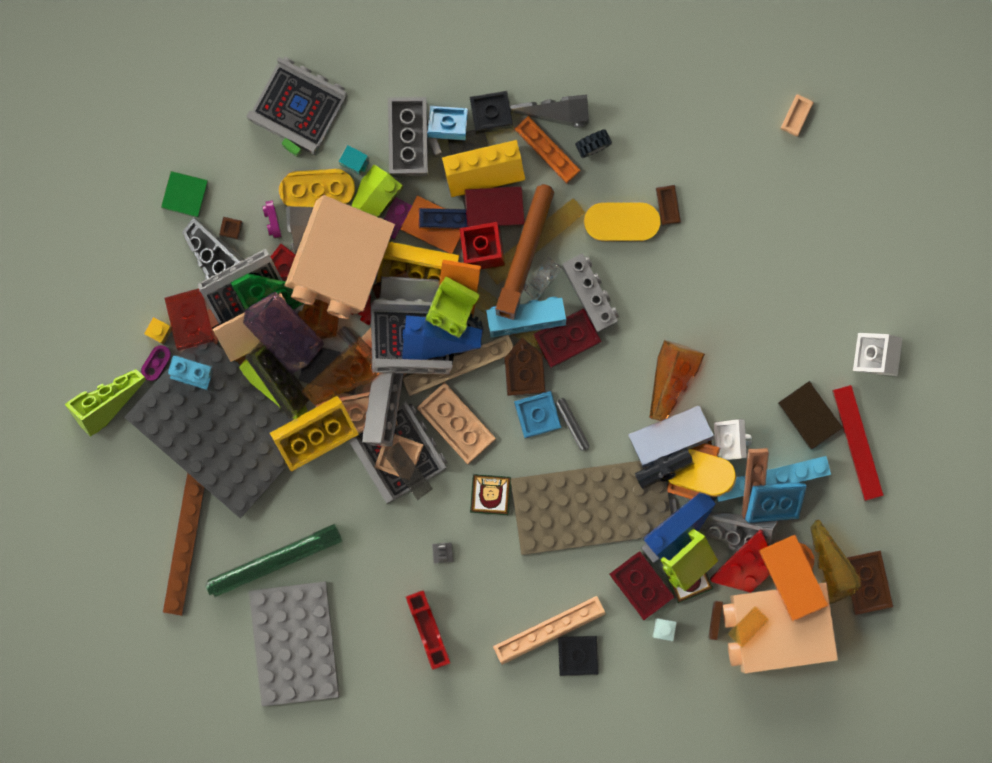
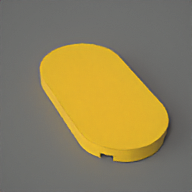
[279,169,355,207]
[584,203,660,241]
[668,449,736,497]

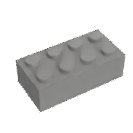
[388,97,428,177]

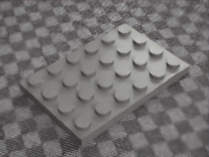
[249,582,339,706]

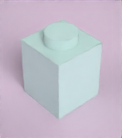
[653,618,676,641]

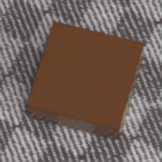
[219,216,242,240]

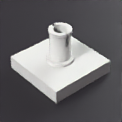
[714,419,752,460]

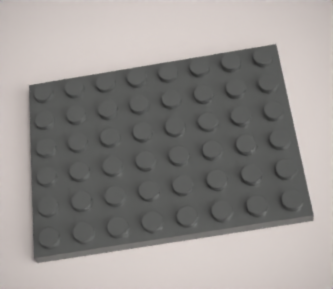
[124,331,294,519]

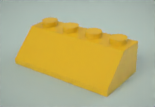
[442,140,525,198]
[376,242,459,284]
[270,396,359,472]

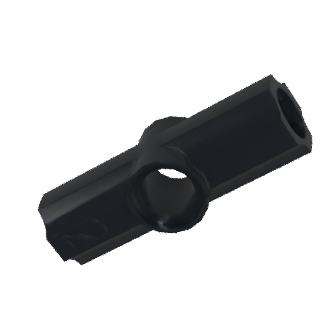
[635,448,694,489]

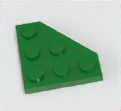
[231,273,304,311]

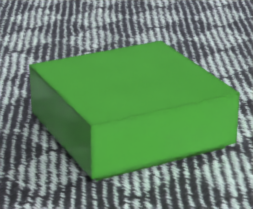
[282,138,302,157]

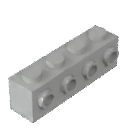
[562,253,619,333]
[362,372,404,447]

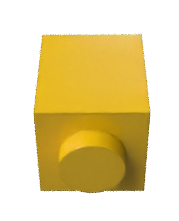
[144,317,173,345]

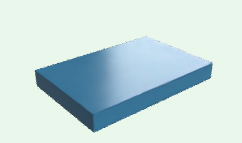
[745,483,807,523]

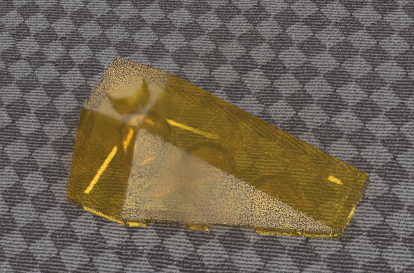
[810,519,861,605]

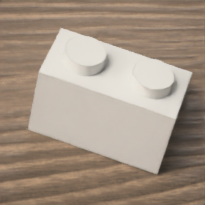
[853,333,903,376]

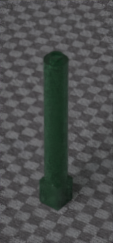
[205,524,343,597]

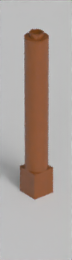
[495,184,555,320]

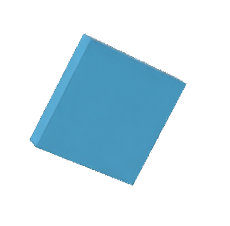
[427,106,468,140]
[514,391,561,439]

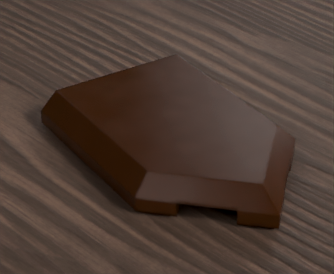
[504,337,546,396]

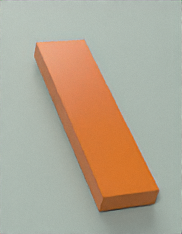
[514,116,581,184]

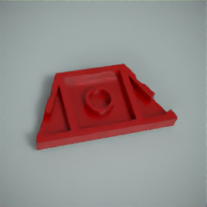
[710,529,770,593]

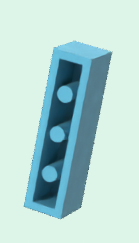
[486,297,566,338]

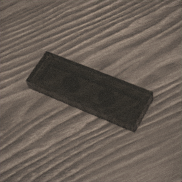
[383,442,433,500]

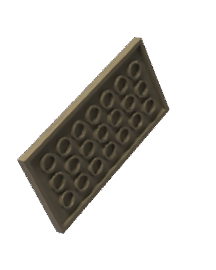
[511,461,671,555]

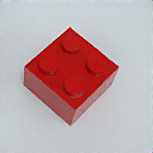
[460,222,505,269]

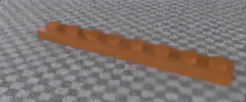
[163,473,205,616]

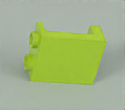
[425,277,480,337]
[660,529,718,591]

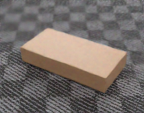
[780,94,814,137]

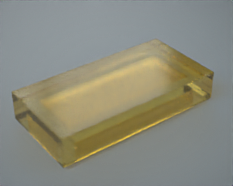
[728,606,769,648]

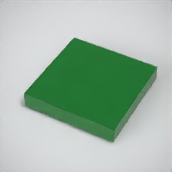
[161,171,208,218]

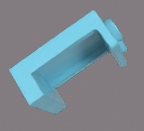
[168,355,213,390]

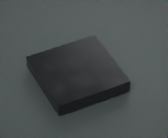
[470,91,513,134]
[558,636,598,676]

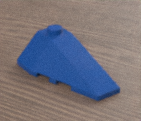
[402,316,482,360]
[644,493,716,560]

